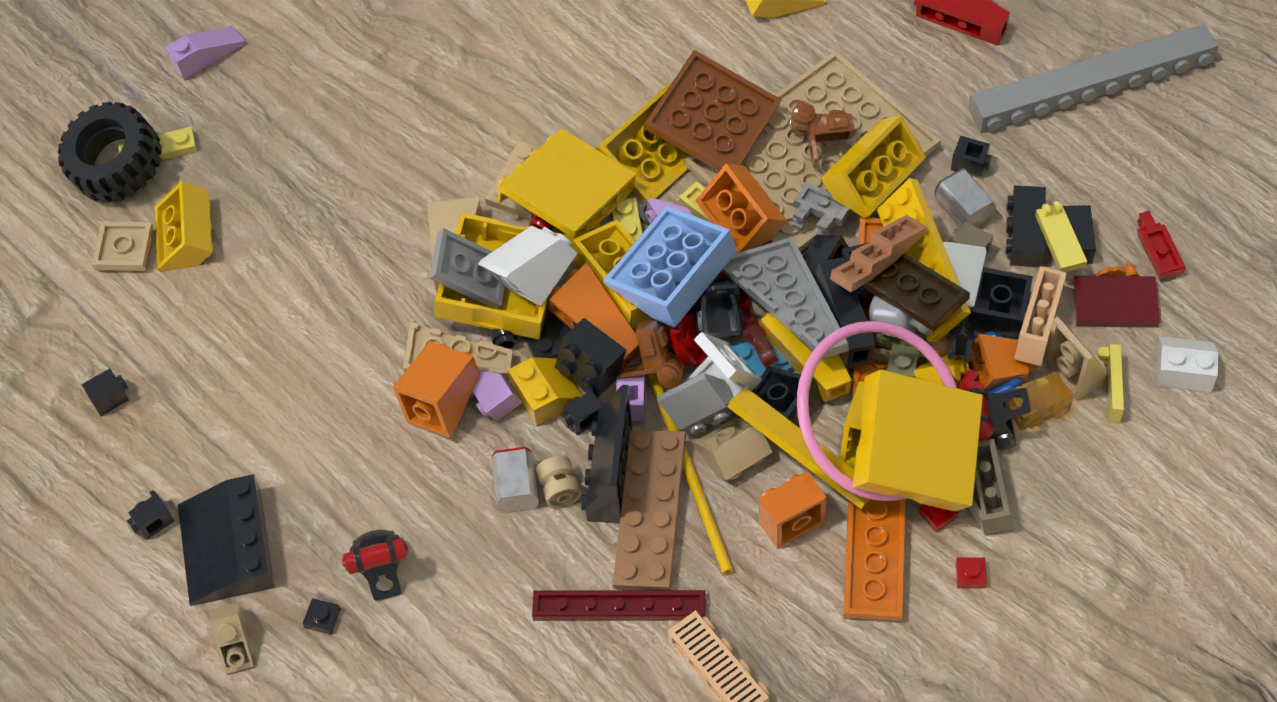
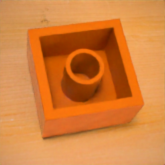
[759,471,826,549]

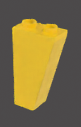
[760,313,852,402]

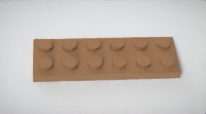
[613,430,687,590]

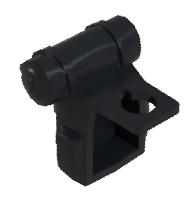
[693,279,744,340]

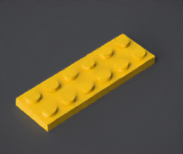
[877,178,971,343]

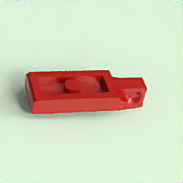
[1137,211,1186,280]

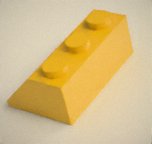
[154,181,213,271]

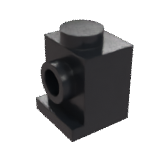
[951,136,993,176]
[560,387,602,435]
[126,490,174,540]

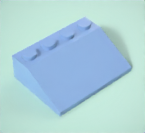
[603,206,737,327]

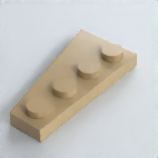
[403,322,514,379]

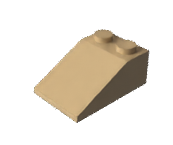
[1044,317,1107,401]

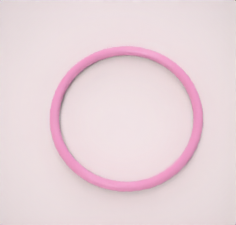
[797,321,957,501]

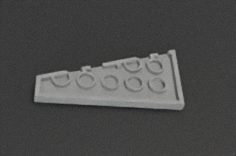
[721,237,849,359]

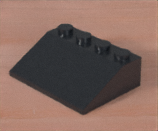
[581,385,633,524]
[178,474,275,606]

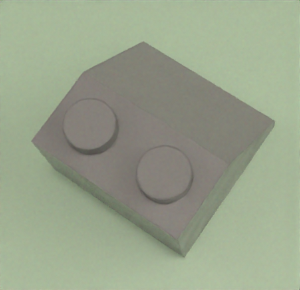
[656,373,733,435]

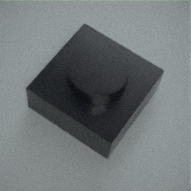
[302,598,341,635]

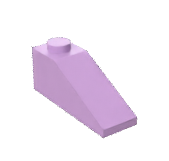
[165,26,246,80]

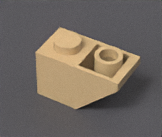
[209,602,254,674]

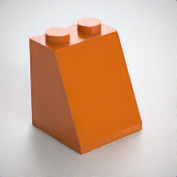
[392,341,480,438]

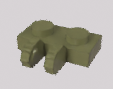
[873,330,923,378]

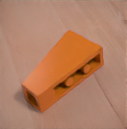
[549,263,640,368]

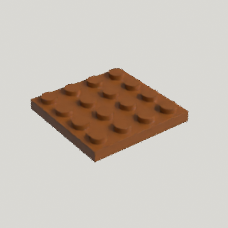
[643,50,782,171]

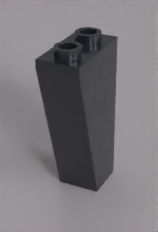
[815,258,875,369]

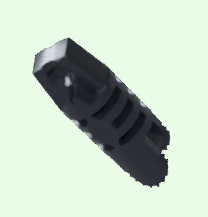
[947,315,974,362]

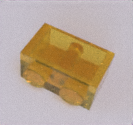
[1006,371,1073,431]

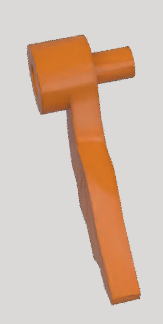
[1092,262,1138,276]

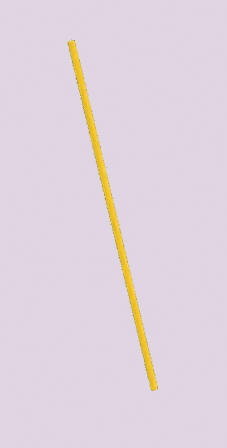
[592,223,733,575]

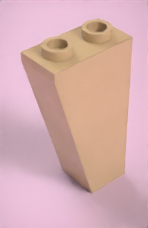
[427,196,482,293]

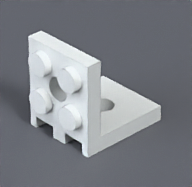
[685,332,762,426]

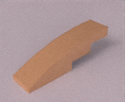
[830,215,927,292]

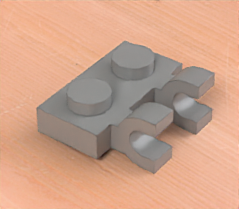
[792,182,851,235]

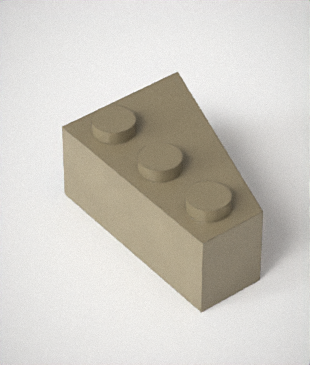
[968,439,1013,534]

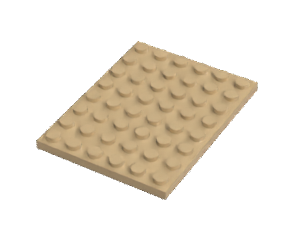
[685,50,941,252]

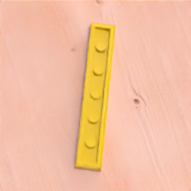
[727,387,871,509]

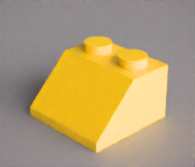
[508,357,582,426]

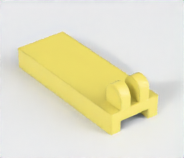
[1035,201,1087,272]
[1096,344,1124,423]

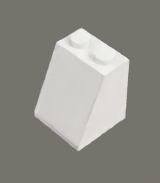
[478,226,577,306]
[943,241,986,308]

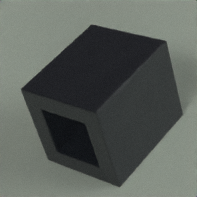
[81,368,129,417]

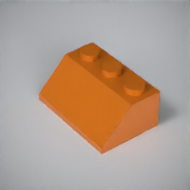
[695,163,787,254]

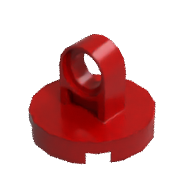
[667,314,708,368]

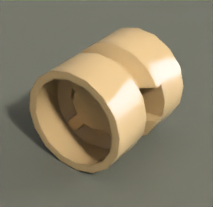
[536,455,582,508]

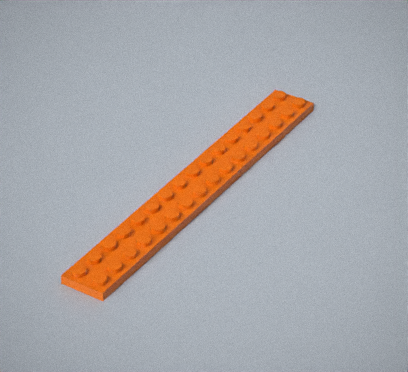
[843,217,906,621]

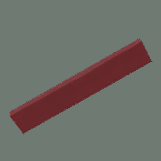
[532,590,706,621]

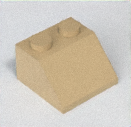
[692,415,773,481]

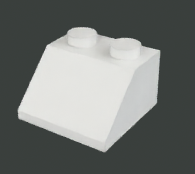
[1155,336,1218,392]

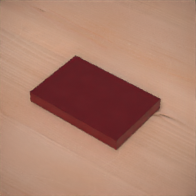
[1073,276,1160,327]

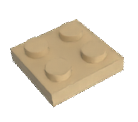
[92,221,154,271]

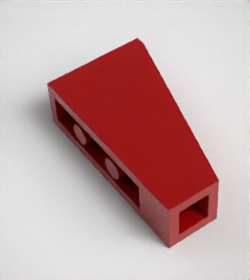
[914,0,1010,46]

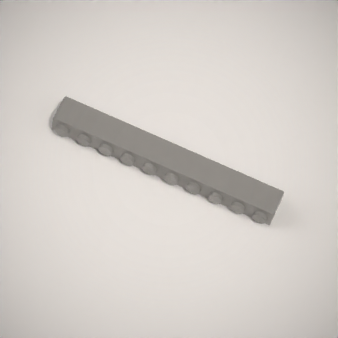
[969,24,1218,133]

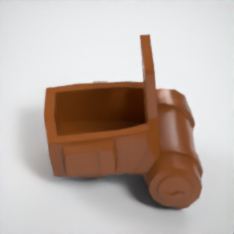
[790,101,855,167]
[618,319,686,388]

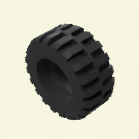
[58,102,162,203]

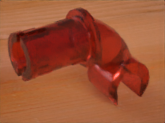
[743,317,779,368]

